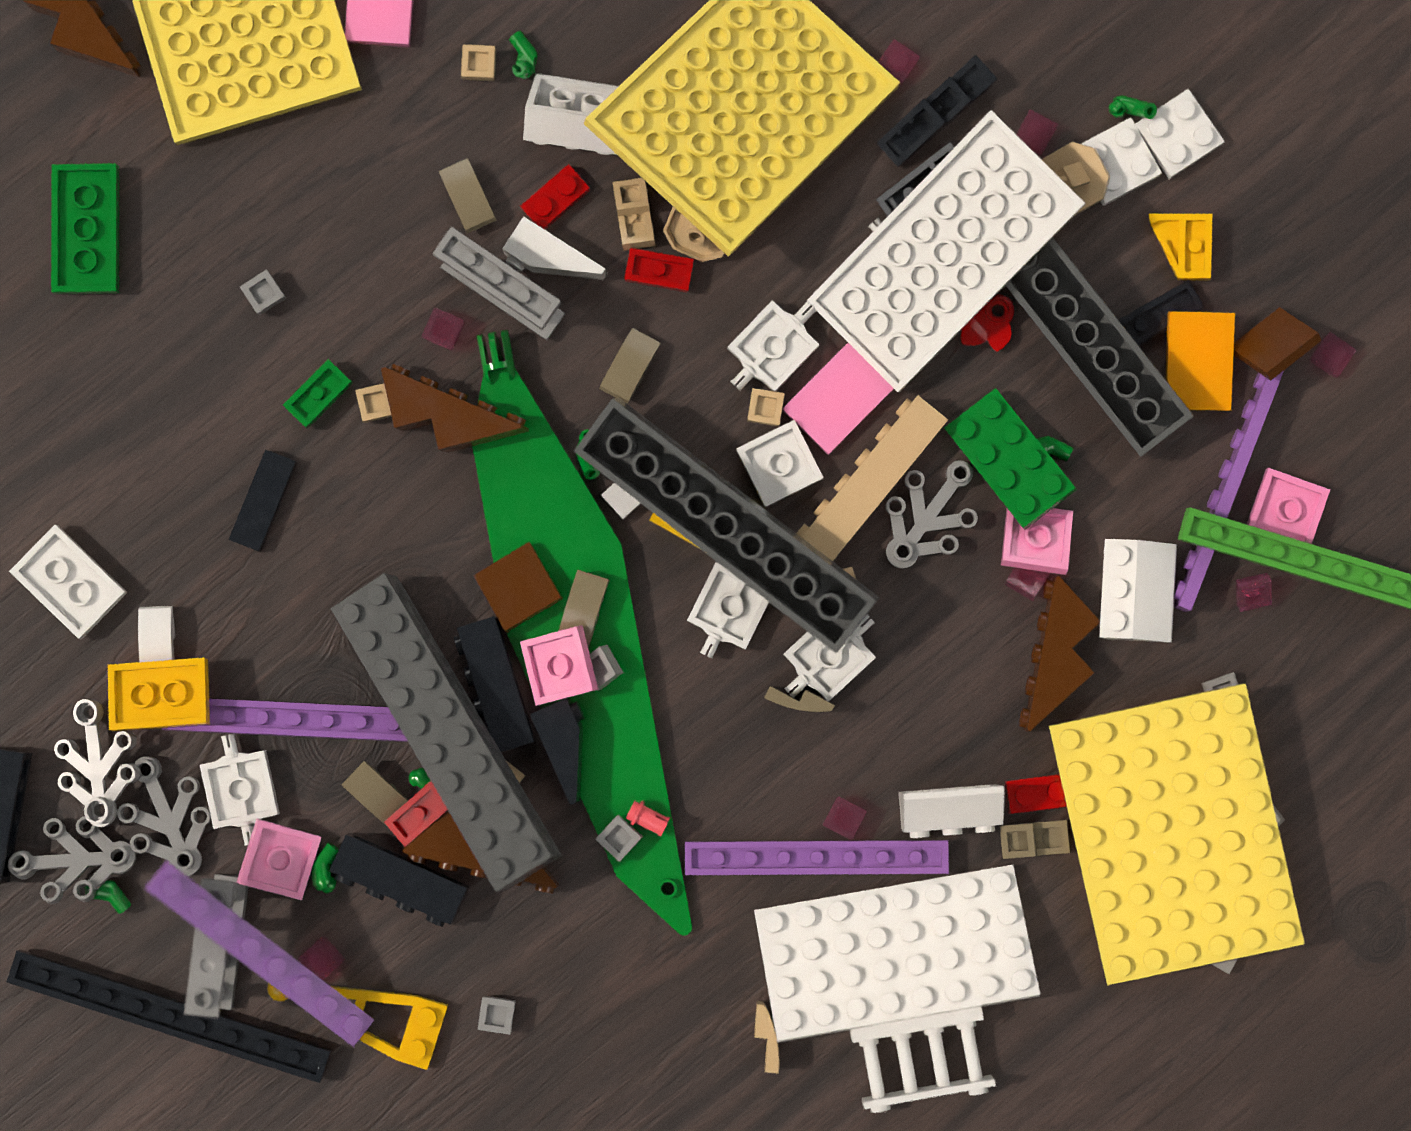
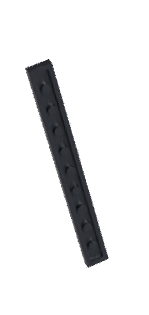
[6,950,332,1083]

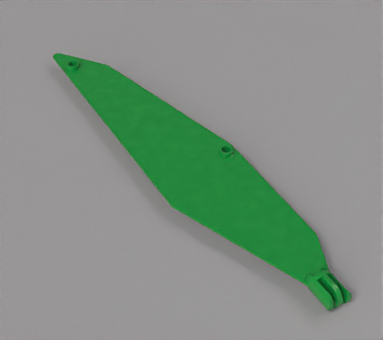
[472,329,692,936]

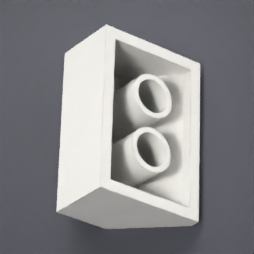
[523,74,619,155]
[1099,539,1177,643]
[898,784,1004,838]

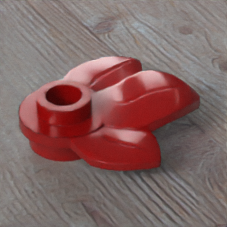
[961,294,1014,352]

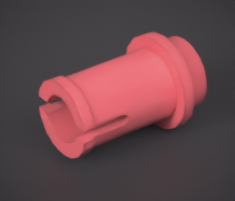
[626,801,670,837]

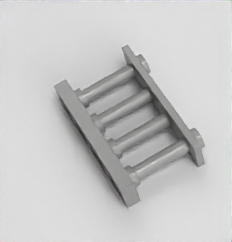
[432,227,565,340]
[184,874,249,1018]

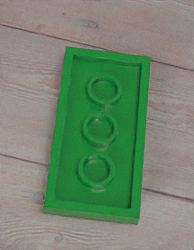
[51,163,119,295]
[944,388,1076,530]

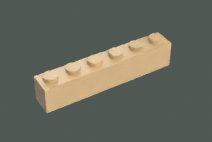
[796,395,948,561]

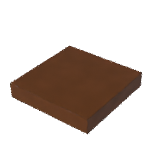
[1233,307,1322,381]
[473,542,563,632]

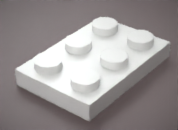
[9,524,128,639]

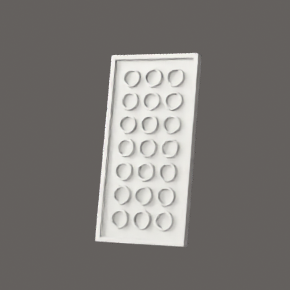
[807,110,1086,392]
[754,865,1040,1043]

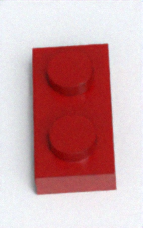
[520,164,590,230]
[624,248,694,293]
[1005,774,1067,814]
[384,781,448,847]

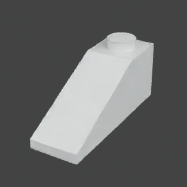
[503,216,607,280]

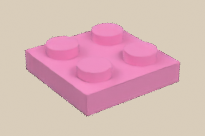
[1247,468,1330,544]
[1001,508,1073,575]
[520,625,598,705]
[237,818,321,900]

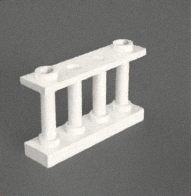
[849,1007,996,1113]

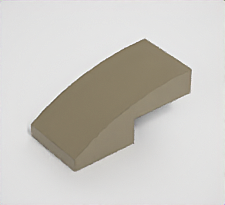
[439,158,496,234]
[599,328,661,404]
[559,570,609,645]
[764,686,835,712]
[342,761,408,827]
[1000,819,1071,859]

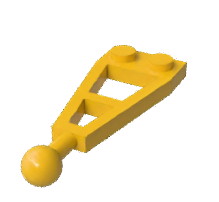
[267,983,448,1070]

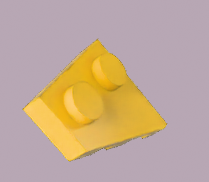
[1149,214,1212,280]

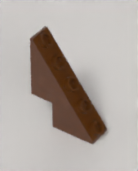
[24,0,141,78]
[381,364,529,453]
[1019,576,1100,732]
[402,811,559,894]

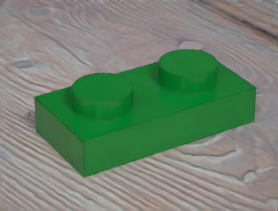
[283,359,353,429]

